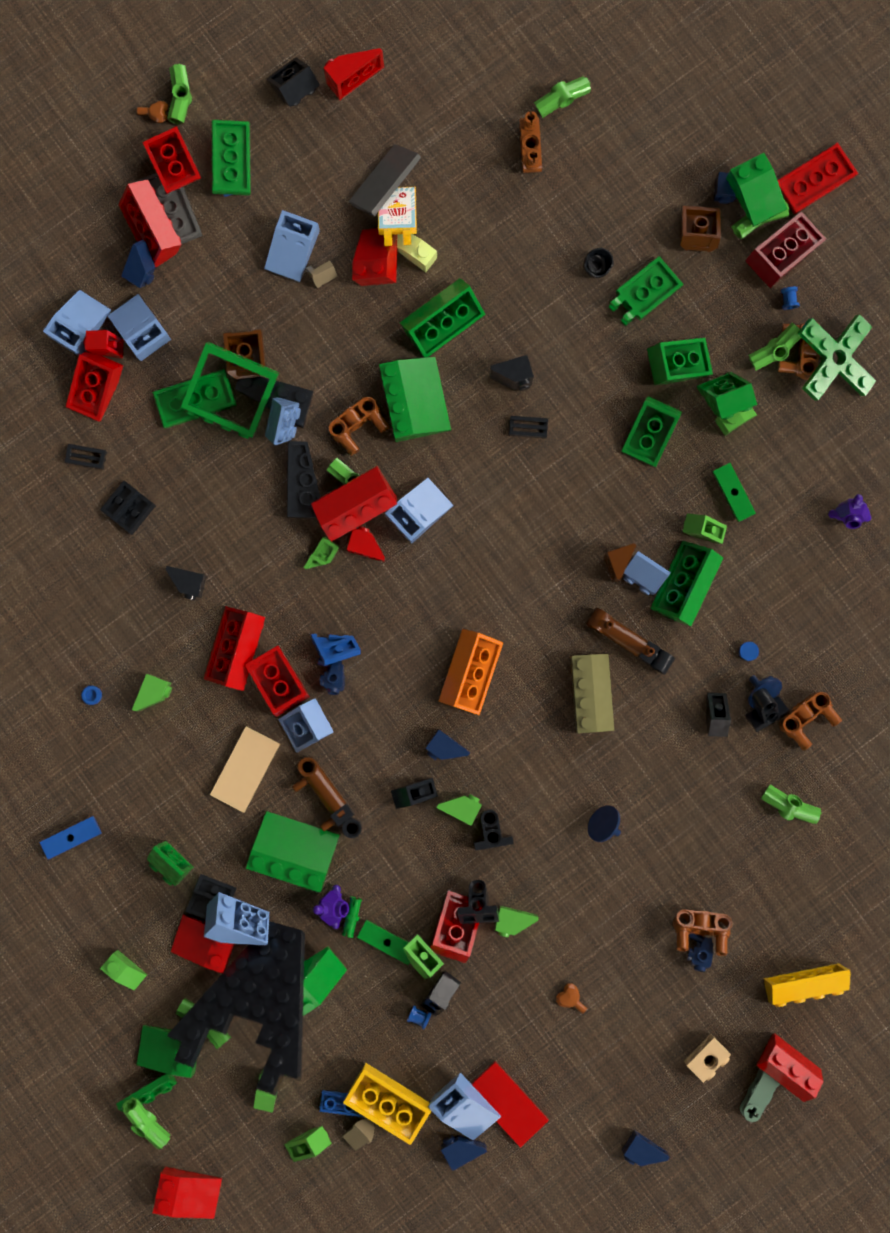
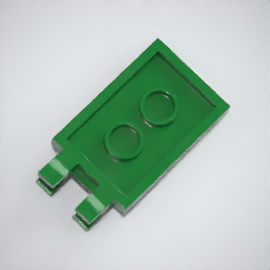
[608,256,684,326]

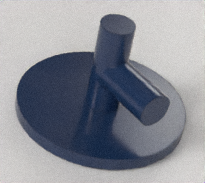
[748,675,782,708]
[588,805,621,842]

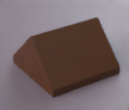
[603,543,637,583]

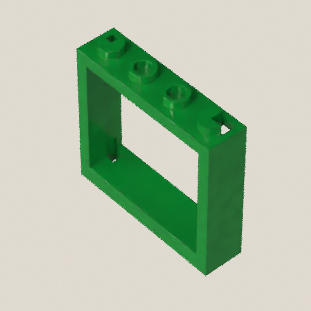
[181,342,280,439]

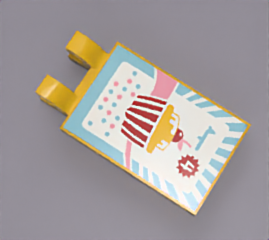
[378,187,417,246]

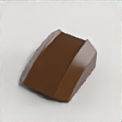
[680,206,721,252]
[223,329,265,379]

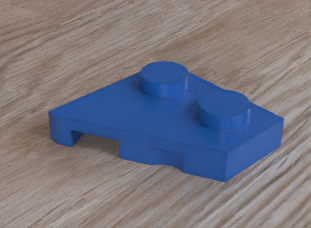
[311,634,361,665]

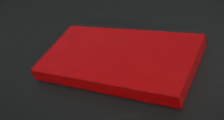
[777,143,858,215]
[471,1061,549,1148]

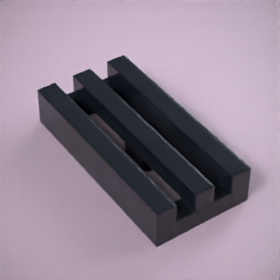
[509,416,548,439]
[65,444,107,470]

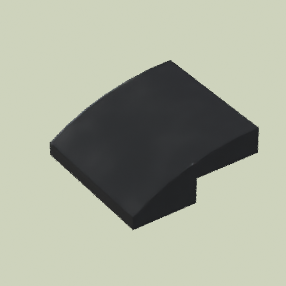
[100,480,156,535]
[186,874,237,920]

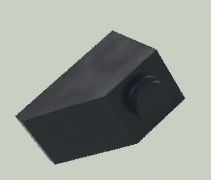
[166,566,207,600]
[706,693,731,737]
[391,778,438,809]

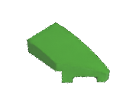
[304,536,340,569]

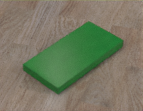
[212,120,251,195]
[153,369,237,429]

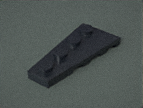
[235,376,314,428]
[287,441,321,519]

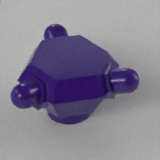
[828,494,871,529]
[313,885,349,929]

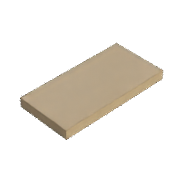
[210,726,280,813]

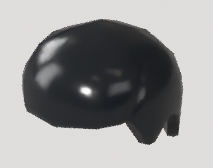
[583,247,614,279]

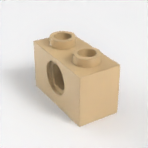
[684,1034,731,1083]

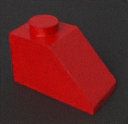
[84,330,124,358]
[347,526,385,562]

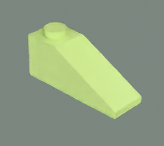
[397,234,437,273]

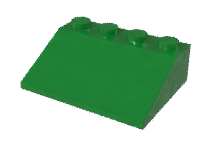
[379,357,451,442]
[246,811,340,893]

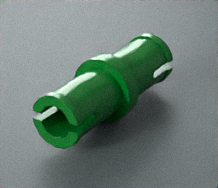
[341,896,362,938]

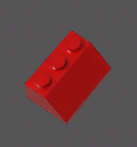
[756,1033,824,1102]

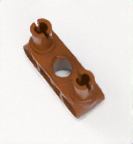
[519,112,542,173]
[778,323,820,380]
[329,397,390,456]
[779,692,842,751]
[672,910,733,956]

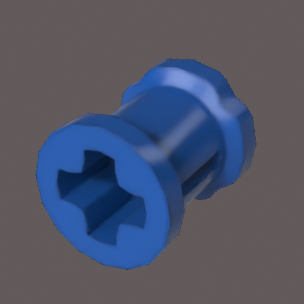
[780,287,800,310]
[407,1005,432,1029]

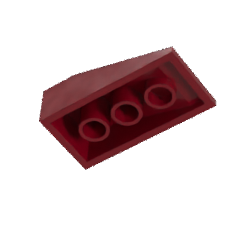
[745,212,826,288]

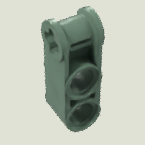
[740,1068,780,1122]

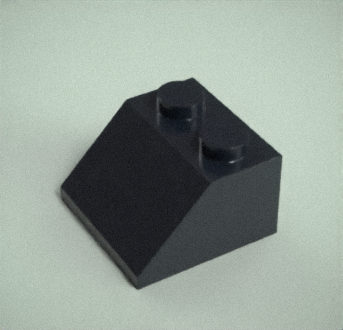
[266,57,320,107]
[489,355,534,391]

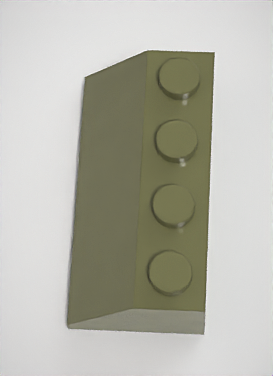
[570,654,614,733]

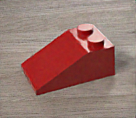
[323,48,384,100]
[143,126,201,194]
[352,228,398,286]
[66,351,123,421]
[245,645,310,717]
[429,891,482,963]
[171,914,234,973]
[153,1166,222,1219]

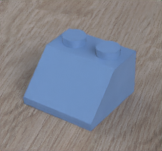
[623,551,671,595]
[278,698,334,753]

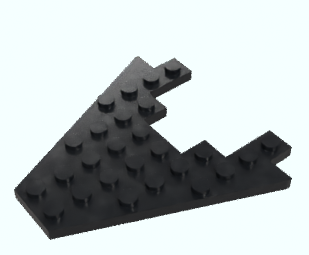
[167,921,305,1096]

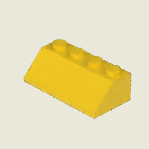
[763,963,850,1007]
[343,1063,431,1145]

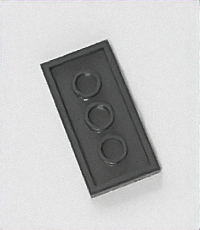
[349,144,421,216]
[140,173,203,244]

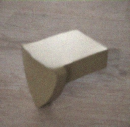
[305,261,338,288]
[342,1119,374,1151]

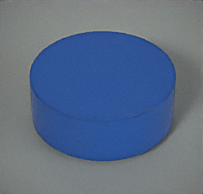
[739,642,759,661]
[81,686,102,705]

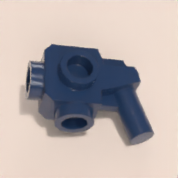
[318,658,345,695]
[687,933,714,972]

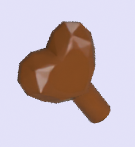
[137,101,168,123]
[556,983,587,1014]

